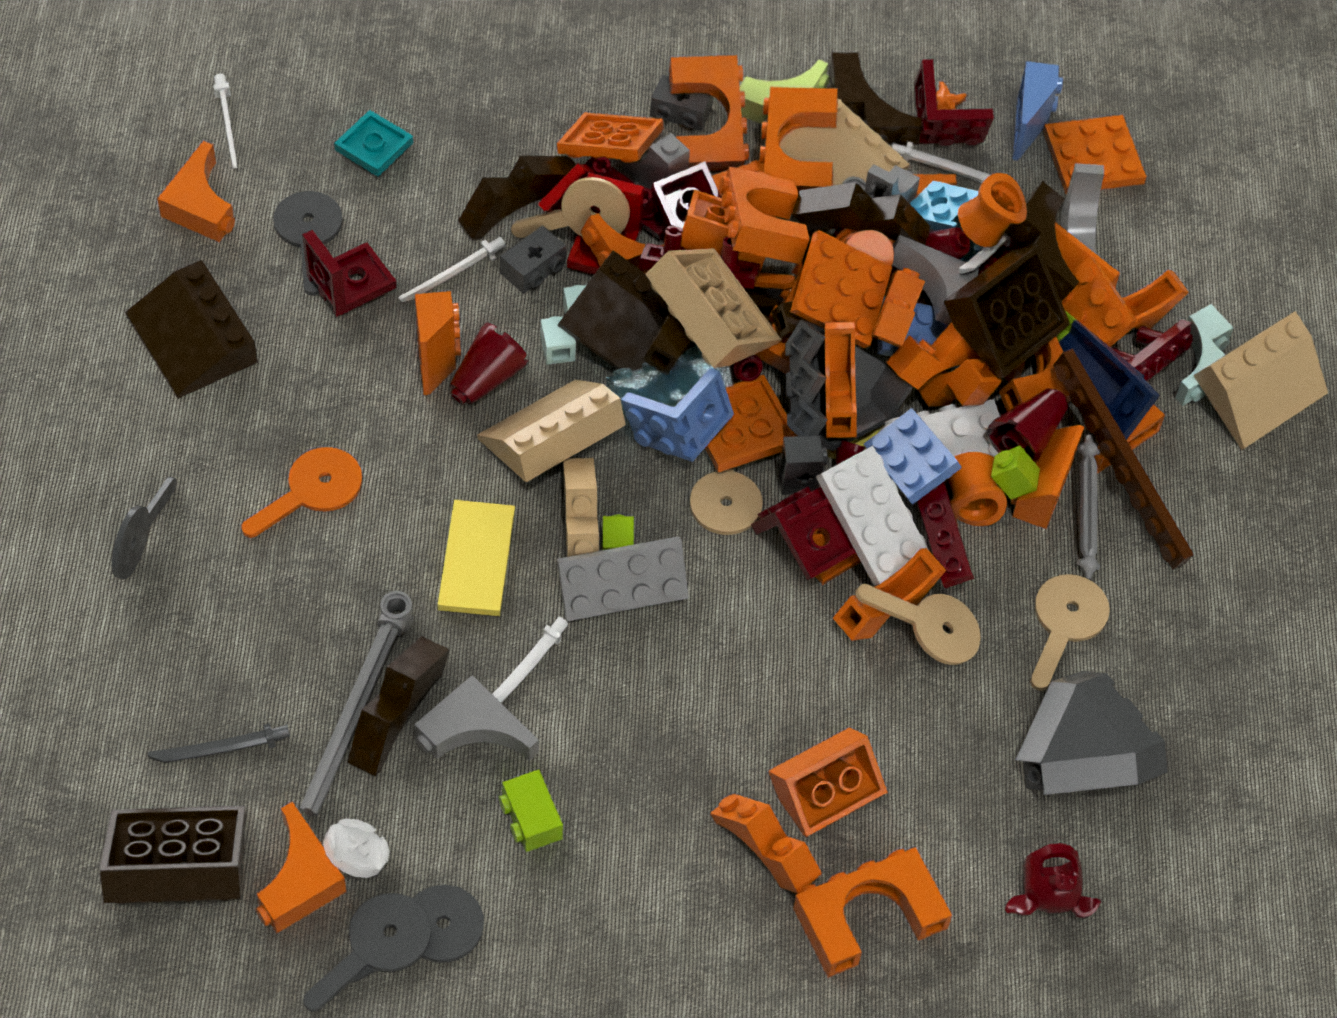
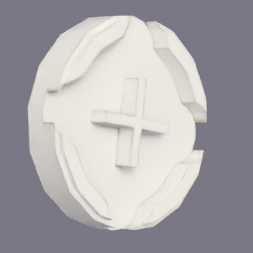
[323,818,390,878]

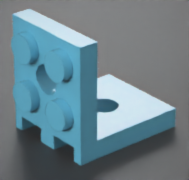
[910,180,984,262]

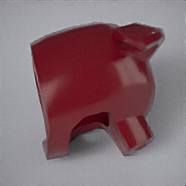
[1005,843,1102,919]

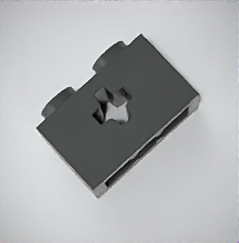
[650,74,713,131]
[500,225,566,294]
[778,435,828,495]

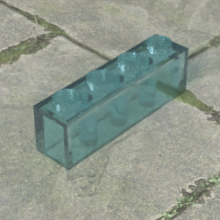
[606,349,733,415]

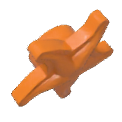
[936,81,967,110]

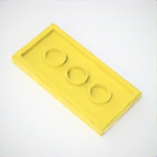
[438,500,515,616]

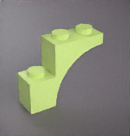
[740,60,830,124]

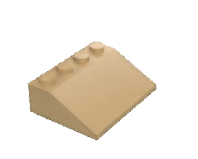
[780,98,910,185]
[645,248,781,368]
[1193,311,1328,450]
[477,380,626,482]

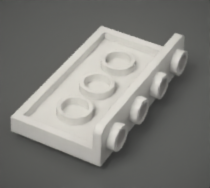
[878,399,1000,457]
[816,446,928,586]

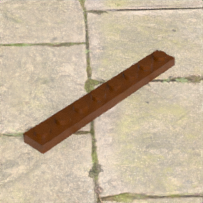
[1053,348,1194,570]

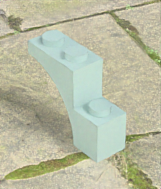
[541,285,586,365]
[1175,304,1233,406]

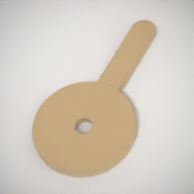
[511,177,630,238]
[690,468,763,535]
[1030,574,1110,691]
[855,584,981,665]

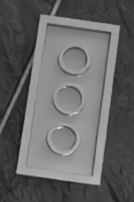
[557,536,689,621]

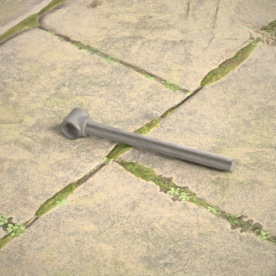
[299,591,414,817]

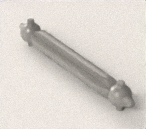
[1077,435,1100,580]

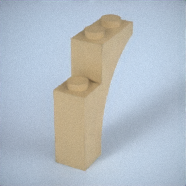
[563,458,599,557]

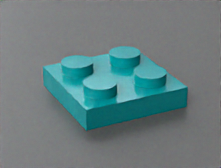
[334,110,414,177]

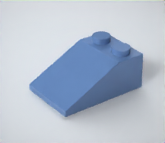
[1013,61,1063,160]

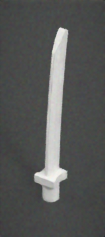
[213,74,238,169]
[892,142,990,183]
[959,233,1010,273]
[399,237,506,302]
[492,617,568,703]

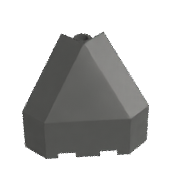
[785,319,913,451]
[1015,671,1168,795]

